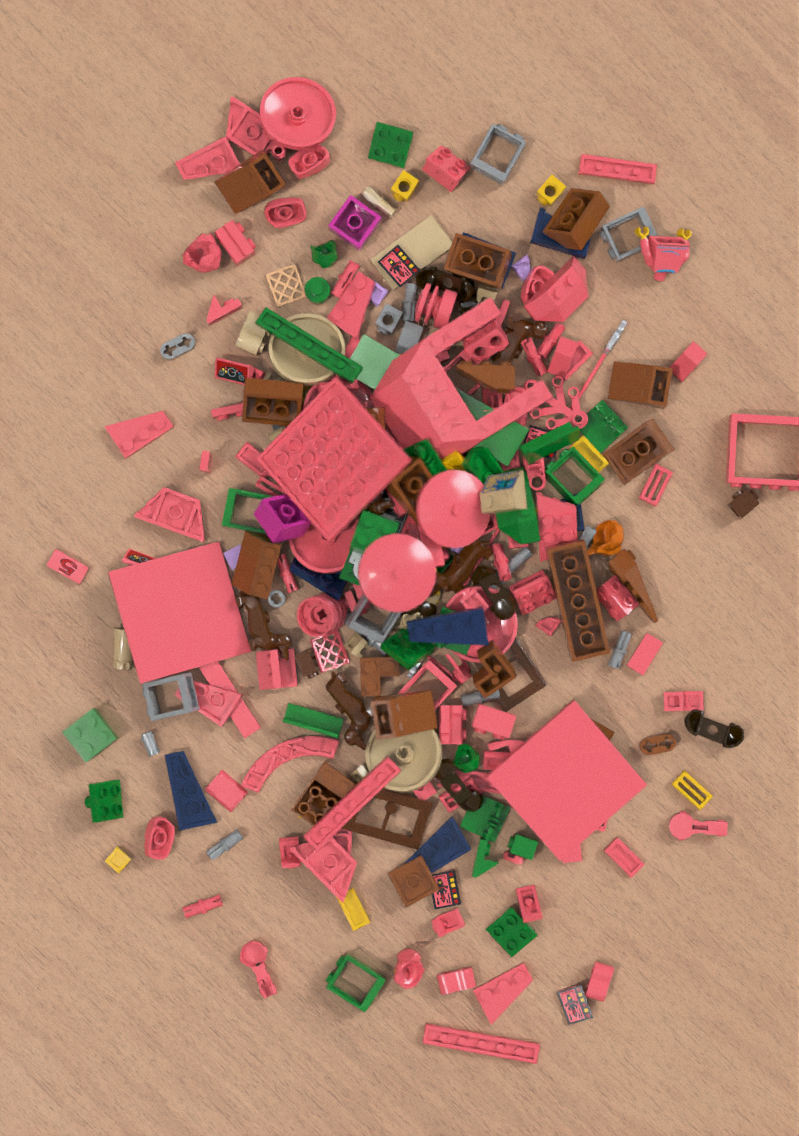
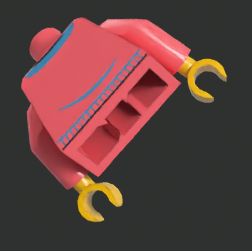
[635,226,692,281]

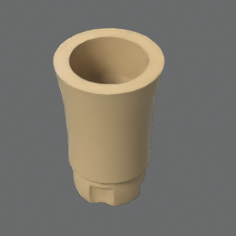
[113,627,133,670]

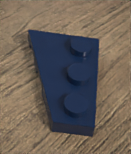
[530,207,591,259]
[289,557,347,601]

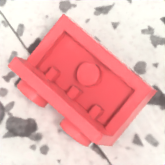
[596,575,639,621]

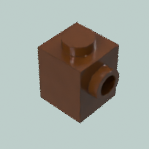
[728,489,760,519]

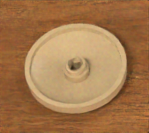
[269,313,345,386]
[365,729,442,792]

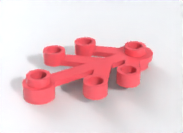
[524,376,588,430]

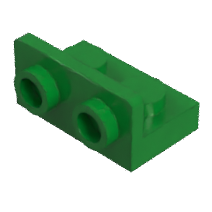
[462,446,505,485]

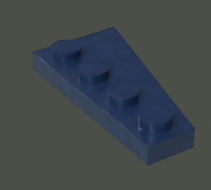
[406,607,489,646]
[164,751,217,831]
[404,816,472,873]

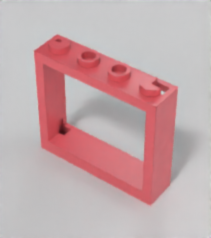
[726,413,799,491]

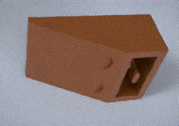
[214,150,286,214]
[455,361,515,393]
[607,361,673,409]
[371,690,438,739]
[291,761,356,826]

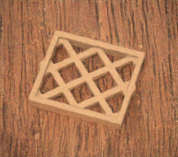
[266,264,306,307]

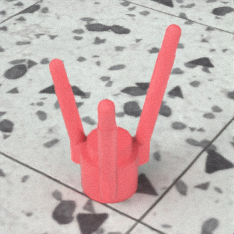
[426,653,472,684]

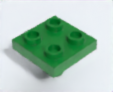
[380,628,435,670]
[85,779,124,823]

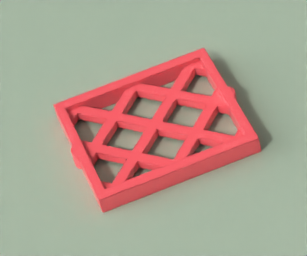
[310,630,350,673]

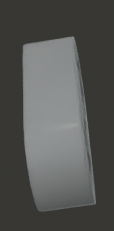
[160,333,195,360]

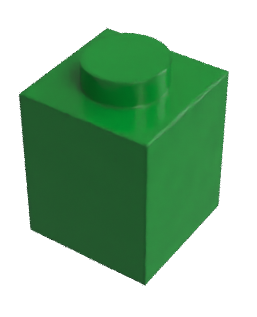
[507,833,538,860]

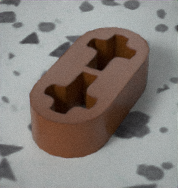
[639,734,676,755]

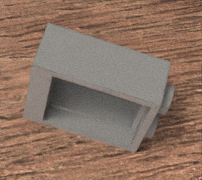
[470,124,526,185]
[599,207,657,263]
[348,593,401,643]
[142,672,200,721]

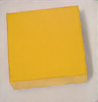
[105,846,132,874]

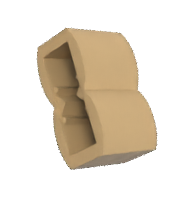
[235,311,270,356]

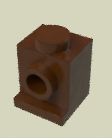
[294,648,319,679]

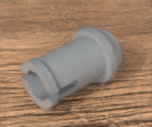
[140,731,160,757]

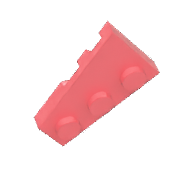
[175,136,240,180]
[327,272,376,340]
[473,962,533,1025]

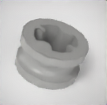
[268,590,285,607]

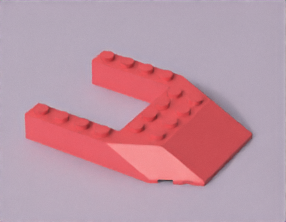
[370,297,553,459]

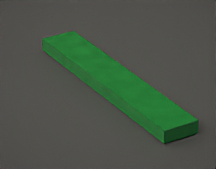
[255,307,363,384]

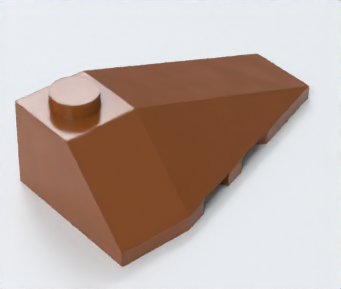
[605,549,658,623]

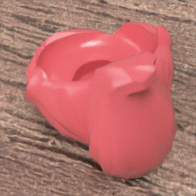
[394,948,425,989]

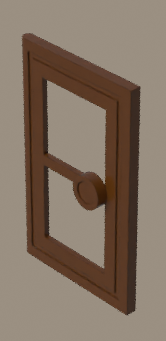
[473,637,547,712]
[342,781,433,850]

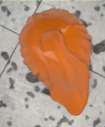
[587,520,624,556]

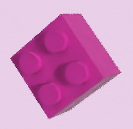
[328,195,382,252]
[254,494,312,543]

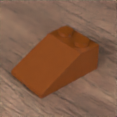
[443,233,512,290]
[602,419,675,485]
[386,456,432,527]

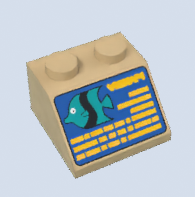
[480,470,527,514]

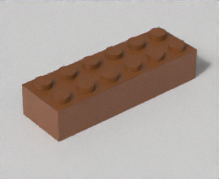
[545,539,610,662]

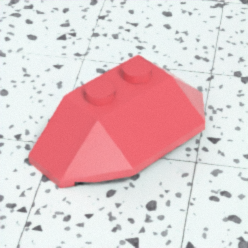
[523,256,588,322]

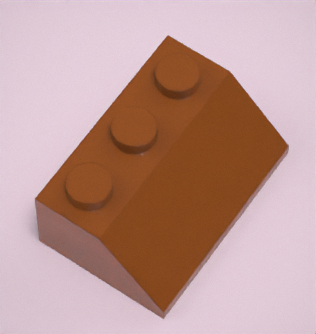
[543,188,610,250]
[242,378,304,426]
[232,530,282,599]

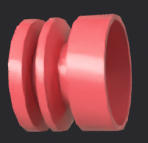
[415,283,458,329]
[297,593,347,637]

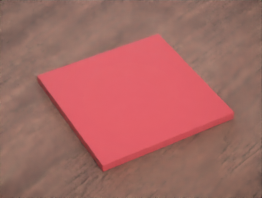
[256,377,412,542]
[108,542,251,684]
[486,699,647,861]

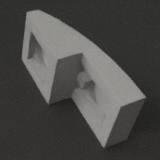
[395,321,424,354]

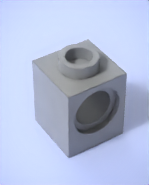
[375,303,403,335]

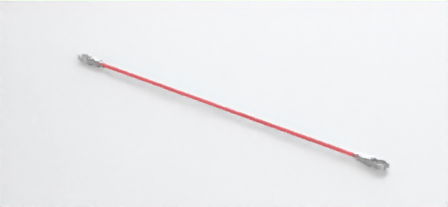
[407,320,627,678]

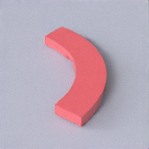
[241,736,340,793]

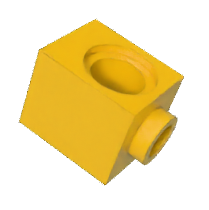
[391,170,419,203]
[536,175,566,207]

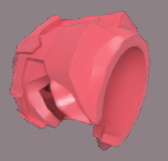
[182,233,222,273]

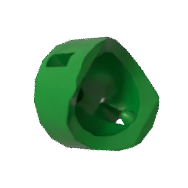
[311,240,338,268]
[304,277,330,305]
[453,743,480,773]

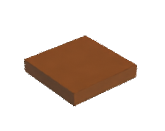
[387,855,440,908]

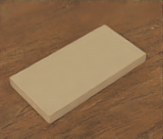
[370,215,452,291]

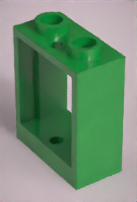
[545,447,605,508]
[222,488,274,535]
[325,953,386,1013]

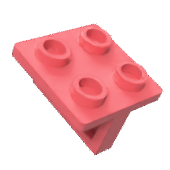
[422,146,471,193]
[509,570,556,615]
[256,648,298,690]

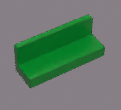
[519,422,580,464]
[282,703,344,738]

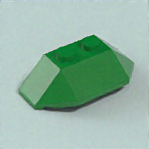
[495,467,540,545]

